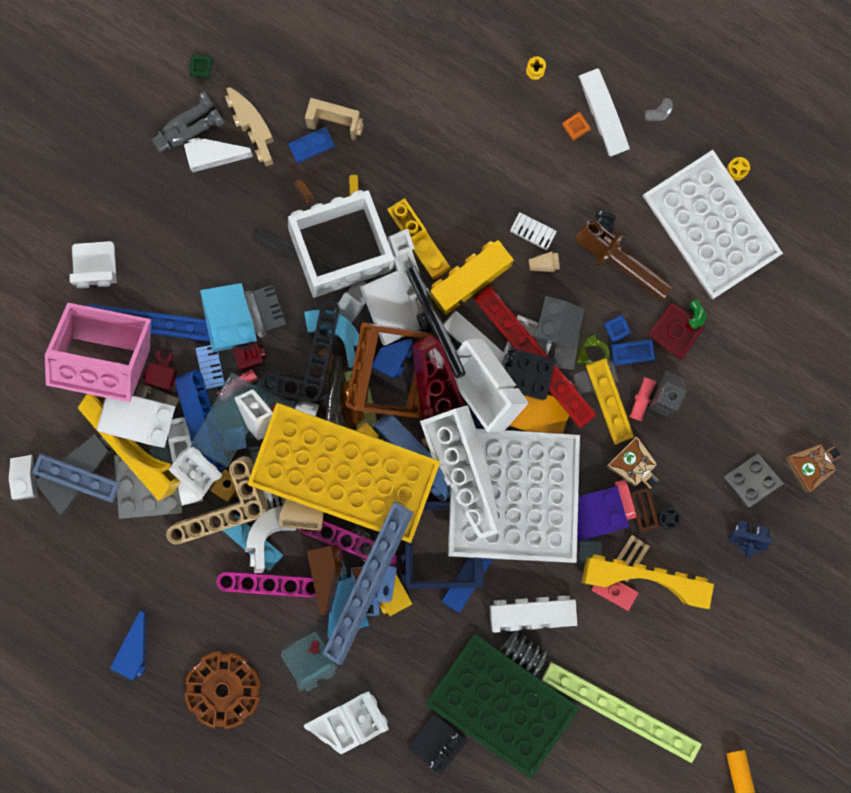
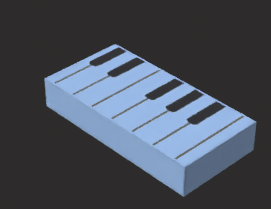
[196,345,225,389]

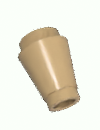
[529,252,560,272]

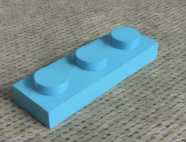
[223,513,284,571]

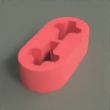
[614,479,636,521]

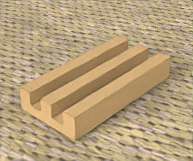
[616,535,650,582]

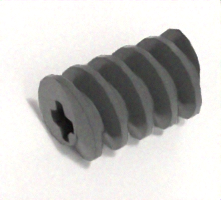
[500,631,547,676]

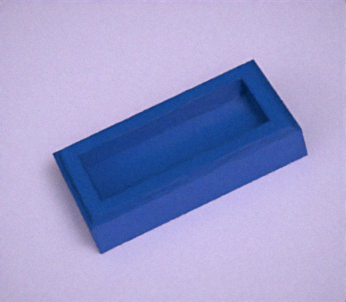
[610,339,655,366]

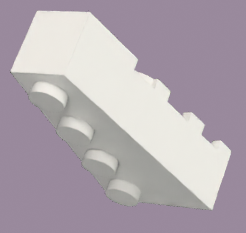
[489,595,577,632]

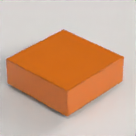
[562,112,591,141]

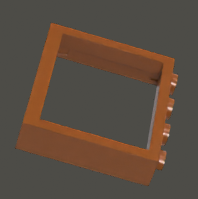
[346,322,437,418]

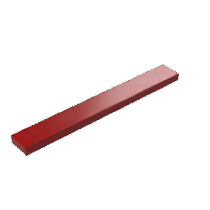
[474,286,597,429]

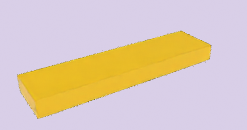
[585,358,634,445]

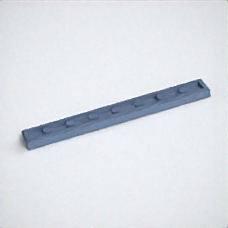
[322,502,414,665]

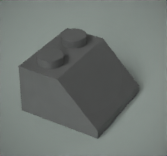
[534,296,585,350]

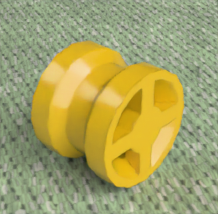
[726,157,750,181]

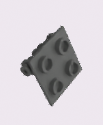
[724,453,784,508]

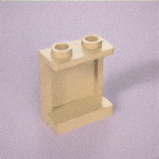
[305,98,363,140]

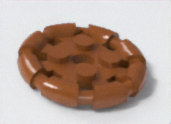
[184,651,261,729]

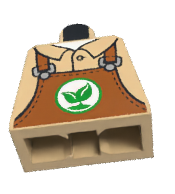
[606,437,659,489]

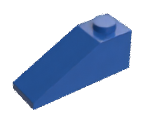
[110,610,147,680]

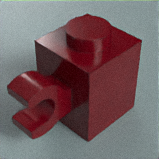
[233,342,267,371]
[143,350,177,391]

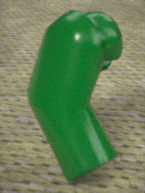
[689,300,707,329]

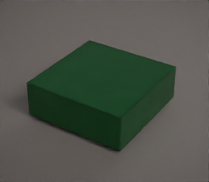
[189,55,213,79]

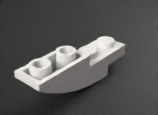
[168,417,203,506]

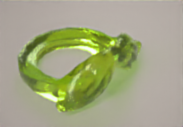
[578,334,609,364]

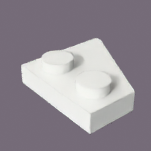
[304,705,360,754]

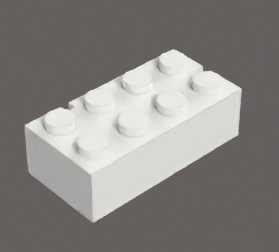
[454,339,528,433]

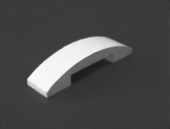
[388,229,431,315]

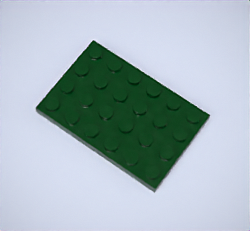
[425,633,580,779]

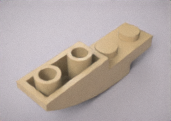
[225,87,274,167]

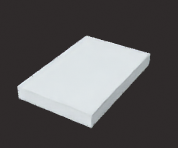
[360,271,421,345]

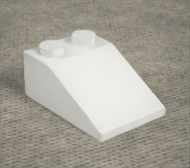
[97,396,175,448]

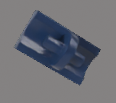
[729,521,772,558]

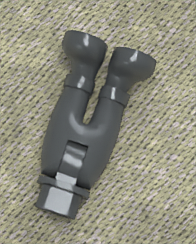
[152,91,225,153]

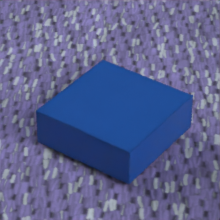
[603,315,632,343]

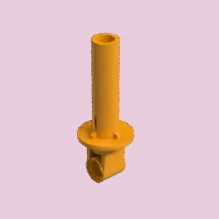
[726,750,755,793]

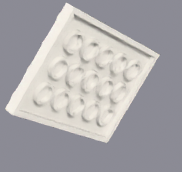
[643,150,783,300]

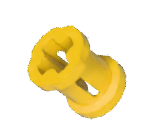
[526,56,546,80]

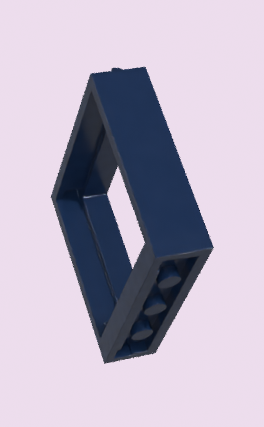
[402,502,484,589]

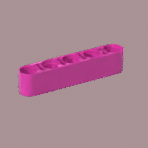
[299,521,397,566]
[217,572,316,598]

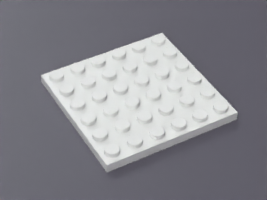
[448,429,580,563]

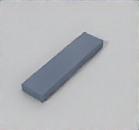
[32,454,121,503]

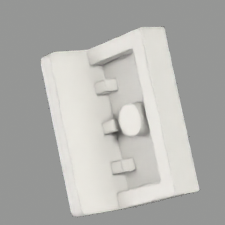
[169,447,222,498]
[341,691,389,744]

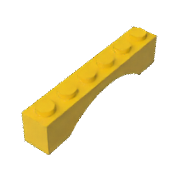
[78,394,181,501]
[581,554,714,609]

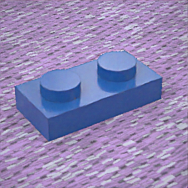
[288,127,335,164]

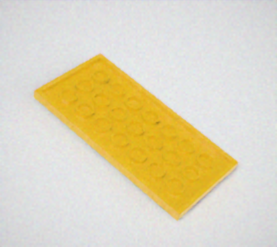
[247,403,440,543]

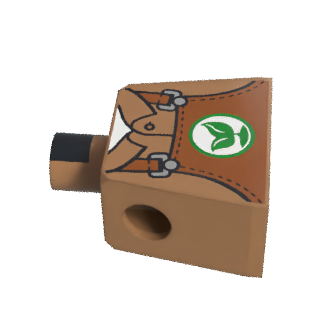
[785,445,841,493]

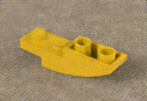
[387,198,451,280]

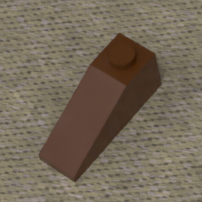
[307,545,343,615]

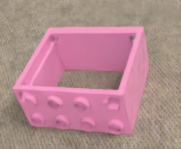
[45,303,151,402]

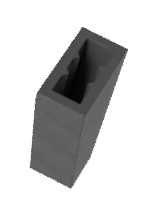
[648,370,687,417]
[34,434,111,515]

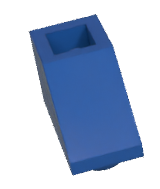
[372,339,414,380]

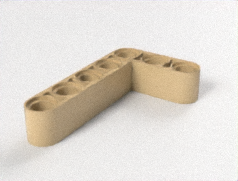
[166,456,268,544]

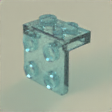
[281,632,338,692]

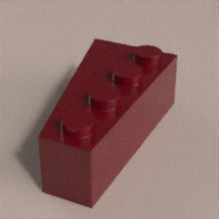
[412,335,465,420]

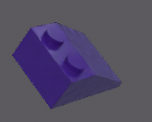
[577,486,629,541]

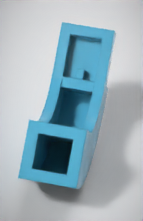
[304,310,359,370]

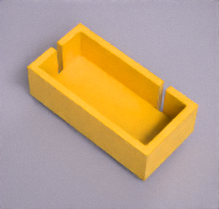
[430,240,514,316]

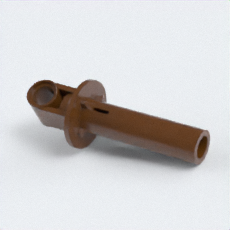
[576,220,673,301]

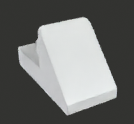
[334,281,367,323]

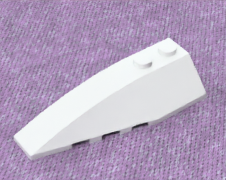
[420,405,500,538]

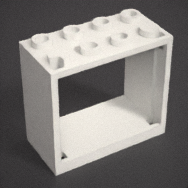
[288,190,395,298]

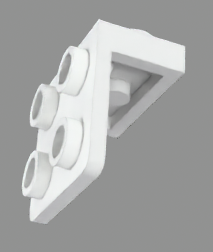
[70,241,117,288]

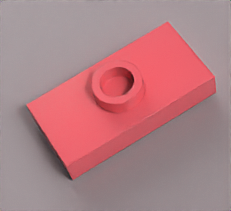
[591,582,639,611]

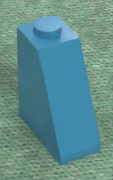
[327,574,370,639]

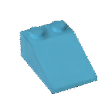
[200,283,257,352]

